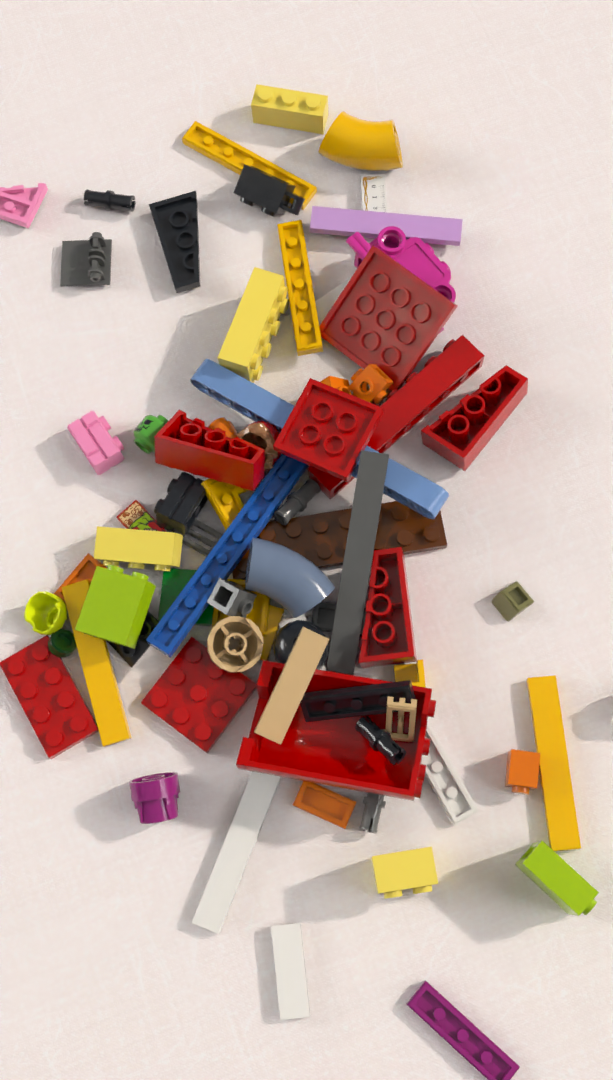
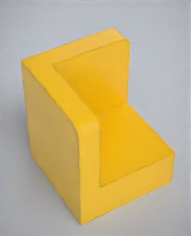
[394,659,426,687]

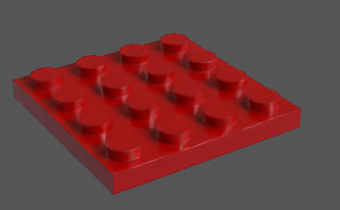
[319,245,458,391]

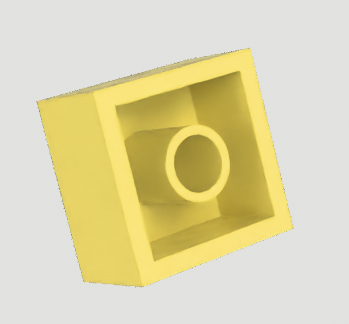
[371,847,438,899]

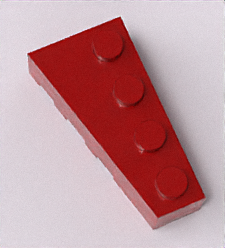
[421,365,528,471]
[154,410,265,491]
[358,547,417,668]

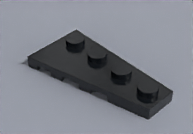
[149,191,201,293]

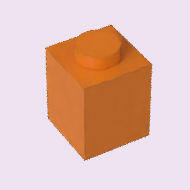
[505,749,540,794]

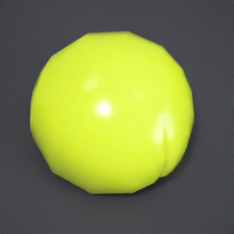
[24,591,67,635]

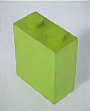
[75,564,156,649]
[515,841,599,916]

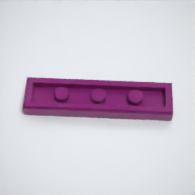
[406,980,520,1080]

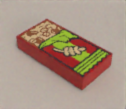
[116,500,167,532]

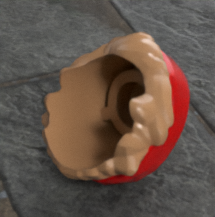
[237,421,281,470]

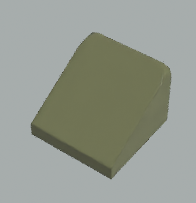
[491,581,534,621]

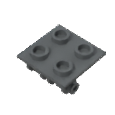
[60,232,112,287]

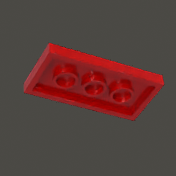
[0,635,99,759]

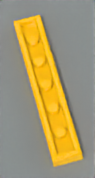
[182,121,317,210]
[277,220,323,356]
[61,579,132,747]
[527,675,581,851]

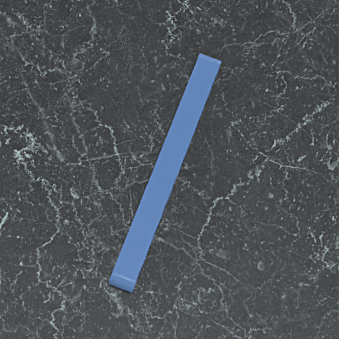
[190,359,449,519]

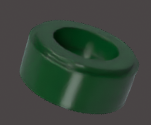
[48,629,77,658]

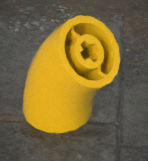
[318,111,403,171]

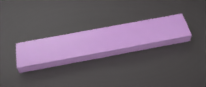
[310,206,463,246]

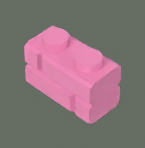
[67,411,125,475]

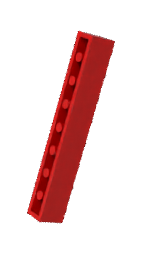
[308,335,485,500]

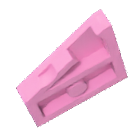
[0,183,48,228]

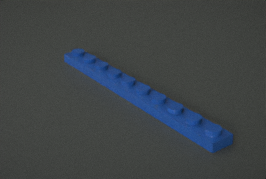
[146,454,309,658]

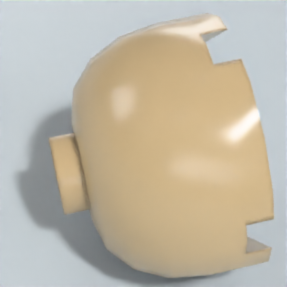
[207,616,264,672]

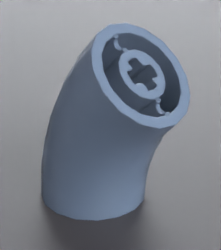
[245,537,335,618]

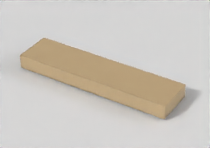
[254,627,329,745]

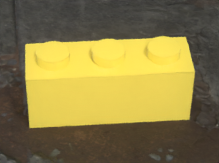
[251,84,328,134]
[94,526,183,572]

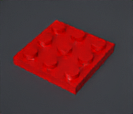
[273,378,384,482]
[141,637,257,754]

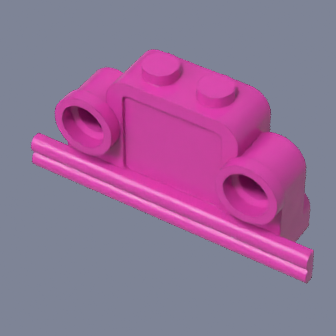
[346,226,456,333]

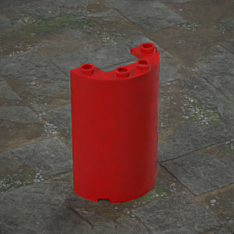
[236,660,436,801]

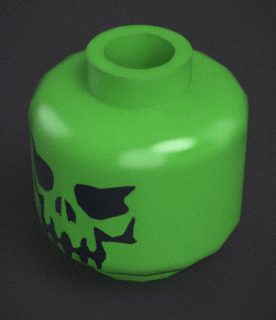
[133,415,168,454]

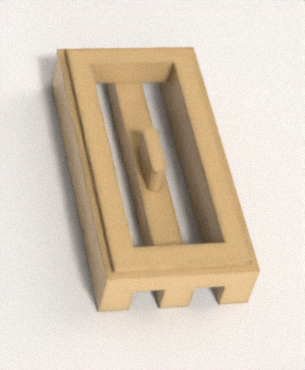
[386,697,417,742]

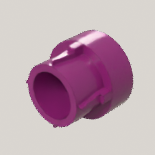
[129,772,180,824]

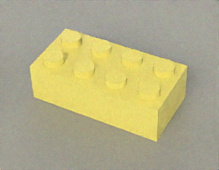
[217,267,289,383]

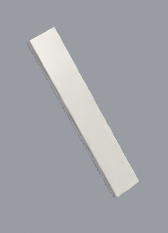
[192,772,281,934]

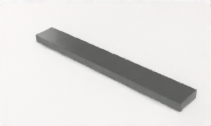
[326,450,389,675]

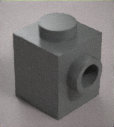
[207,578,257,618]

